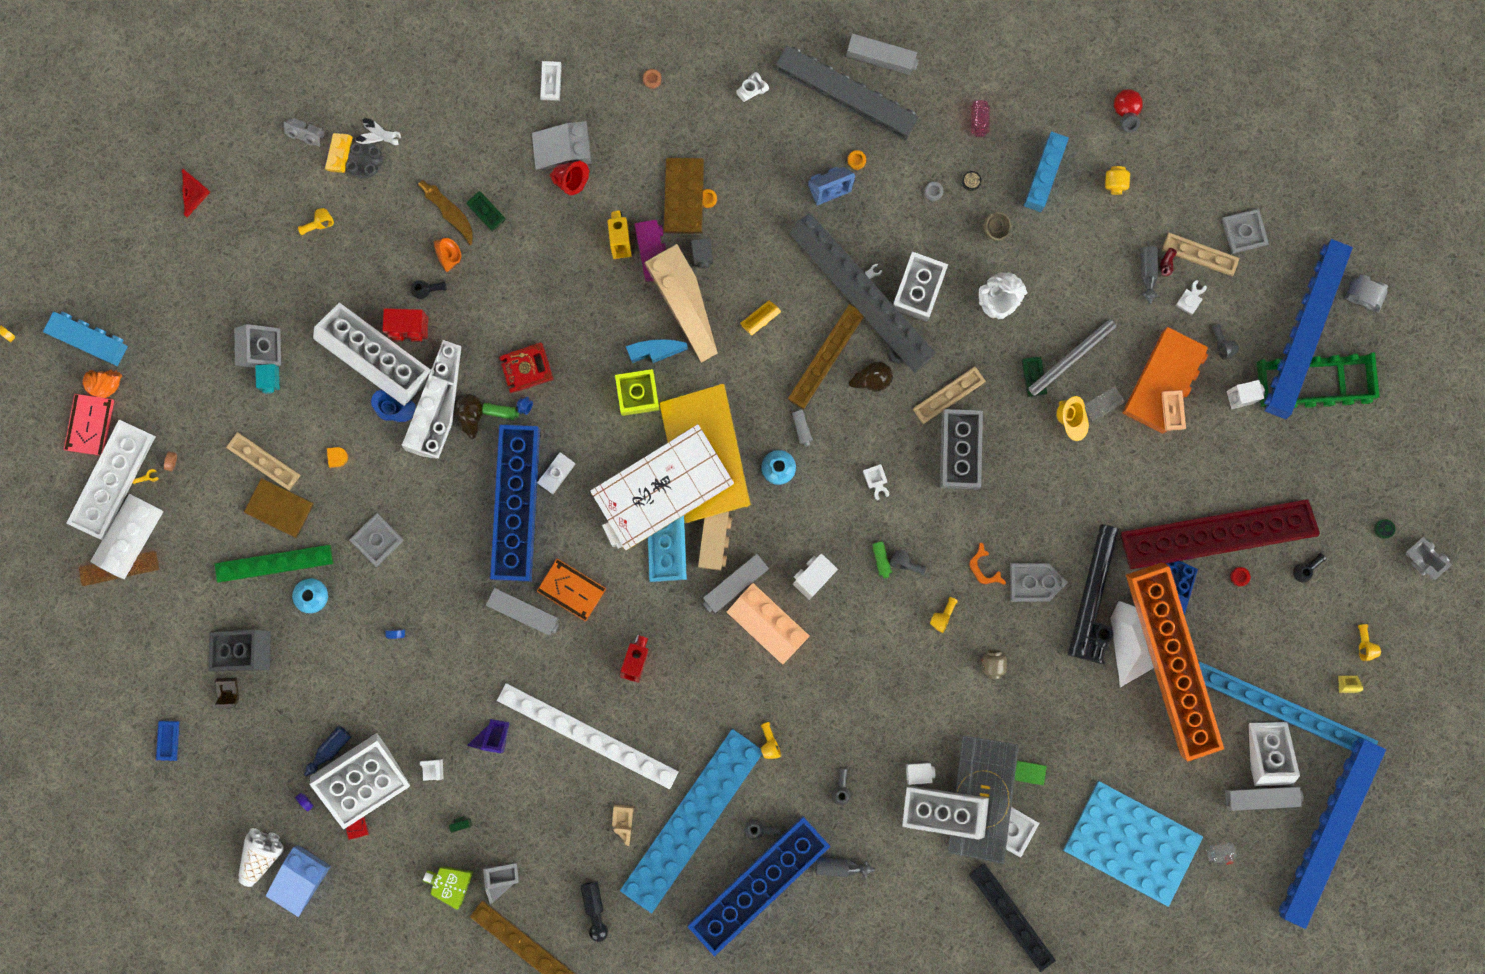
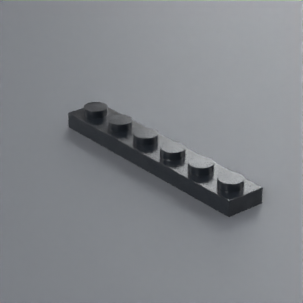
[969,863,1056,972]

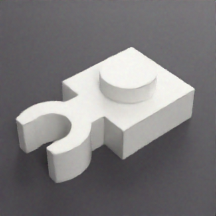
[1175,280,1207,316]
[863,464,889,500]

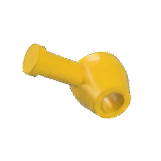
[298,208,334,235]
[930,597,958,633]
[1358,624,1381,661]
[760,722,781,759]

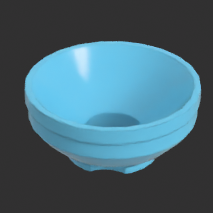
[761,450,796,485]
[292,578,328,613]

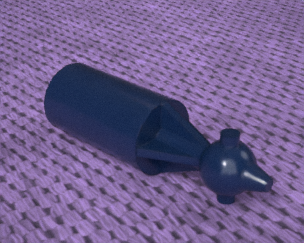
[304,725,352,777]

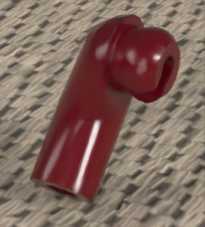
[1160,248,1177,277]

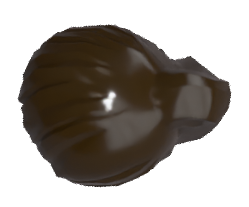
[849,361,893,392]
[453,394,483,439]

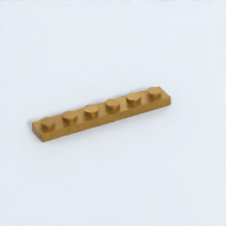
[788,304,864,410]
[470,900,575,974]

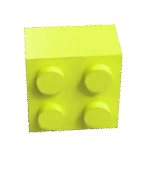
[615,369,660,416]

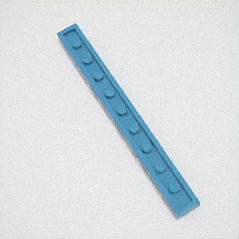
[1198,661,1378,751]

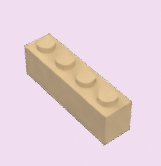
[698,511,732,571]

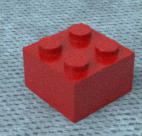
[383,309,428,342]

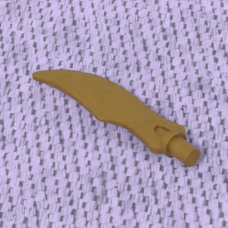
[418,180,472,246]

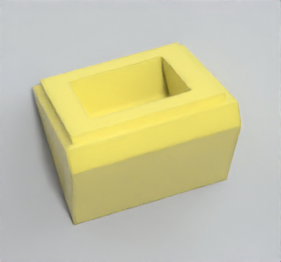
[1338,676,1363,693]

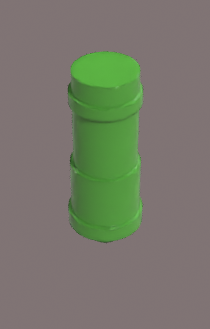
[482,403,519,421]
[872,542,892,579]

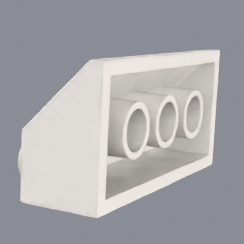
[90,494,164,579]

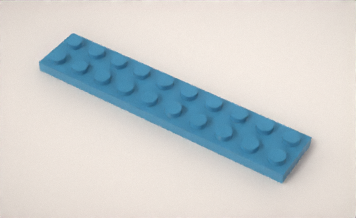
[620,729,762,914]

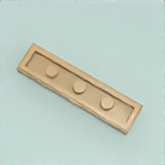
[1162,233,1240,276]
[913,366,986,425]
[226,432,301,491]

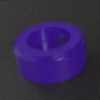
[295,792,314,812]

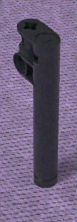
[1068,524,1119,665]

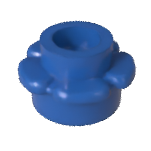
[516,396,533,415]

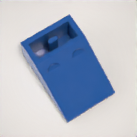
[1165,561,1198,615]

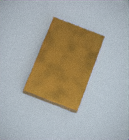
[244,478,314,538]

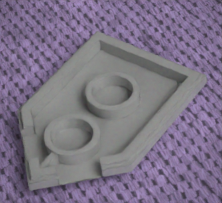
[1010,563,1068,602]

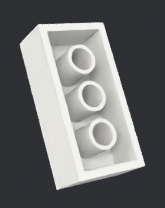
[902,786,989,839]

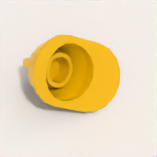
[1056,396,1089,441]

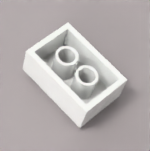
[893,252,948,322]

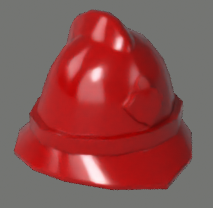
[550,160,590,195]

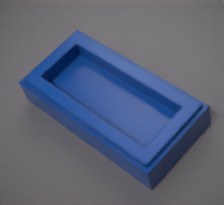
[156,721,179,761]

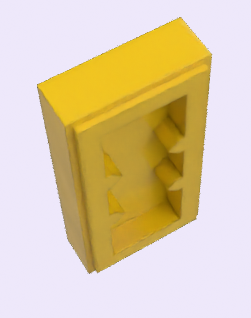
[740,300,781,336]

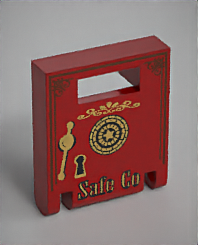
[499,343,554,393]

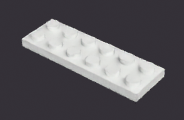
[66,420,156,540]

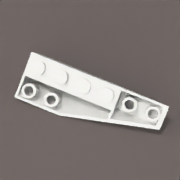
[402,340,461,459]

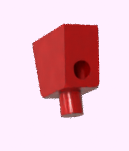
[620,635,648,683]

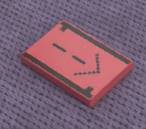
[64,394,114,456]

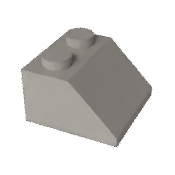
[234,324,281,367]

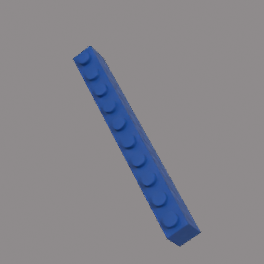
[1264,239,1353,420]
[1279,738,1387,929]

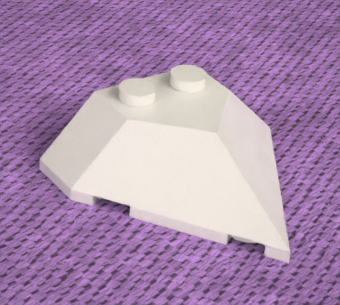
[1110,601,1154,687]

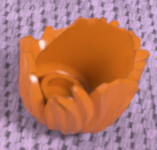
[83,369,122,398]

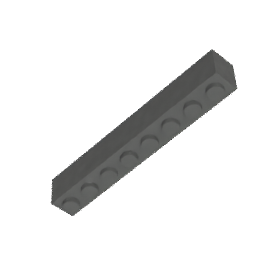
[775,46,918,141]

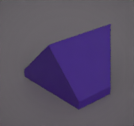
[467,719,510,754]

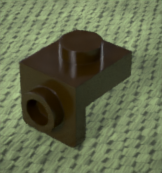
[215,678,239,709]

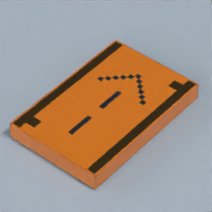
[537,559,606,621]

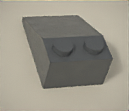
[208,630,271,671]

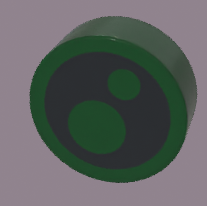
[1374,519,1395,539]

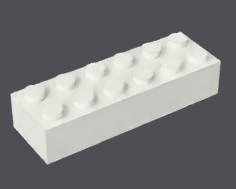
[313,303,431,406]

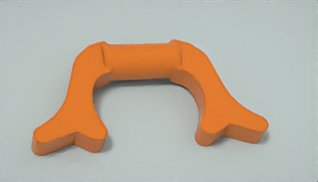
[969,543,1006,585]

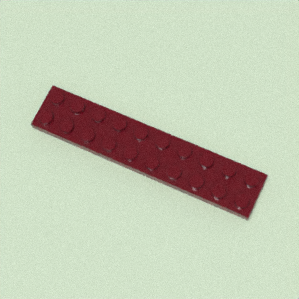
[1120,499,1320,570]

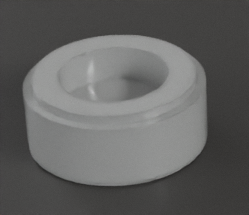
[924,182,943,201]

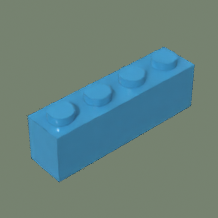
[1023,131,1069,212]
[43,311,128,367]

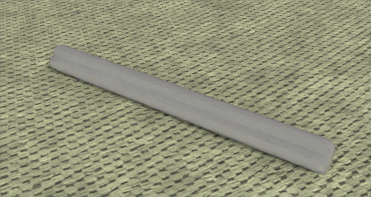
[1029,319,1116,395]

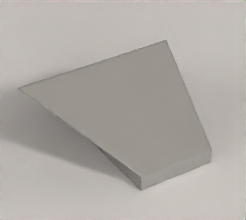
[483,863,519,905]

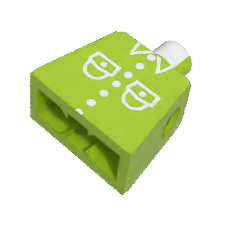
[423,866,473,910]

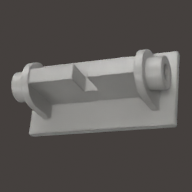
[283,118,325,147]

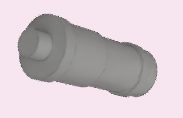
[792,410,813,447]

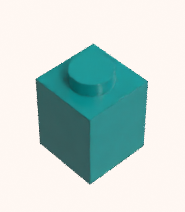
[255,364,280,394]

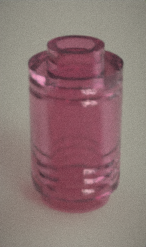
[971,100,990,137]

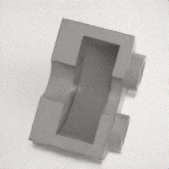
[1344,275,1388,314]
[1406,537,1452,580]

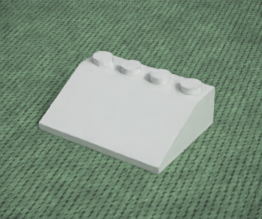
[310,733,410,829]

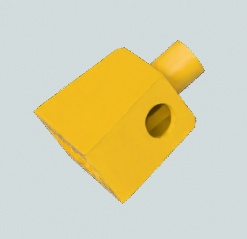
[607,211,632,259]

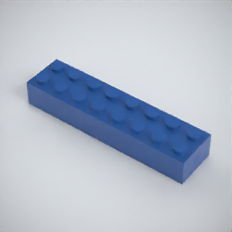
[490,425,540,582]
[687,815,831,957]

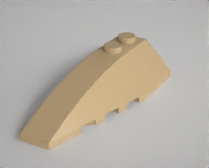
[644,244,717,363]

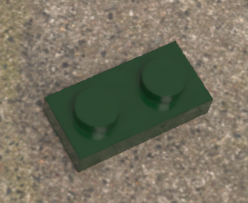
[466,191,506,232]
[1021,356,1047,397]

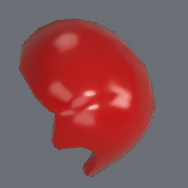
[1114,89,1143,117]

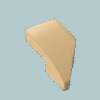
[612,804,634,846]

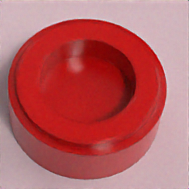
[1230,567,1251,587]

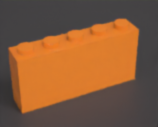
[1122,327,1209,434]

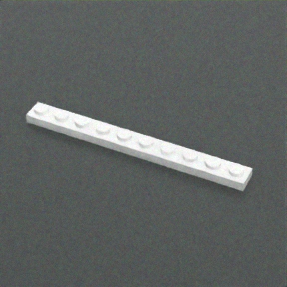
[497,683,679,789]

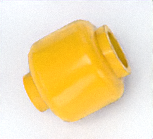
[1105,166,1130,195]

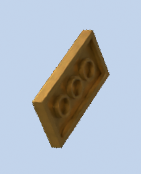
[664,158,704,234]

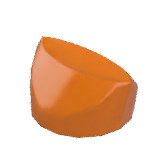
[434,238,461,272]

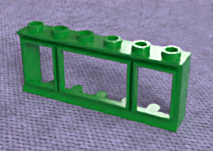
[1256,352,1380,408]

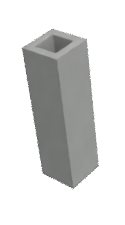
[846,34,919,75]
[703,554,769,613]
[486,588,560,636]
[1225,786,1304,811]

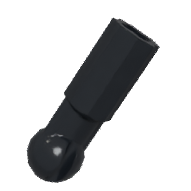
[580,881,608,942]

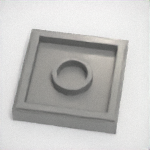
[1222,209,1269,254]
[349,513,404,567]

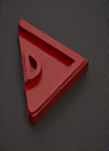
[181,169,210,218]

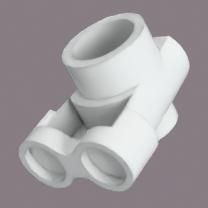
[736,72,769,102]

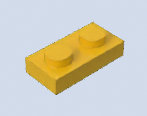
[325,133,353,173]

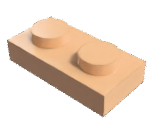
[1161,390,1186,431]

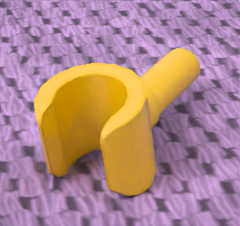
[132,469,159,484]

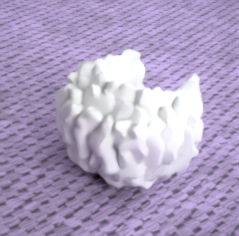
[979,272,1028,320]

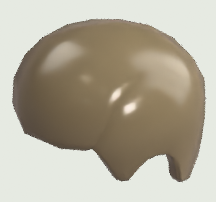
[983,212,1011,241]

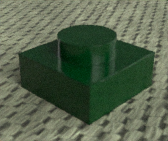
[449,816,472,833]

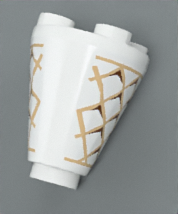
[238,828,283,887]

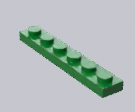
[214,545,333,583]

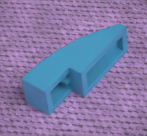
[626,340,688,363]

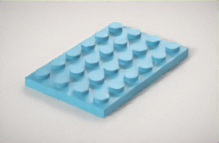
[1063,781,1203,907]

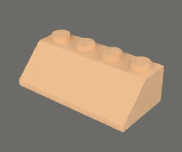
[727,583,809,665]

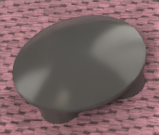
[346,143,383,178]

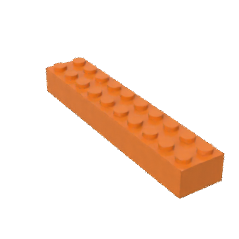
[1126,562,1224,762]

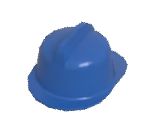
[371,389,416,422]

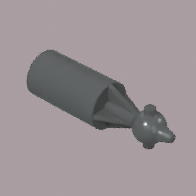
[1140,246,1158,304]
[816,857,875,877]

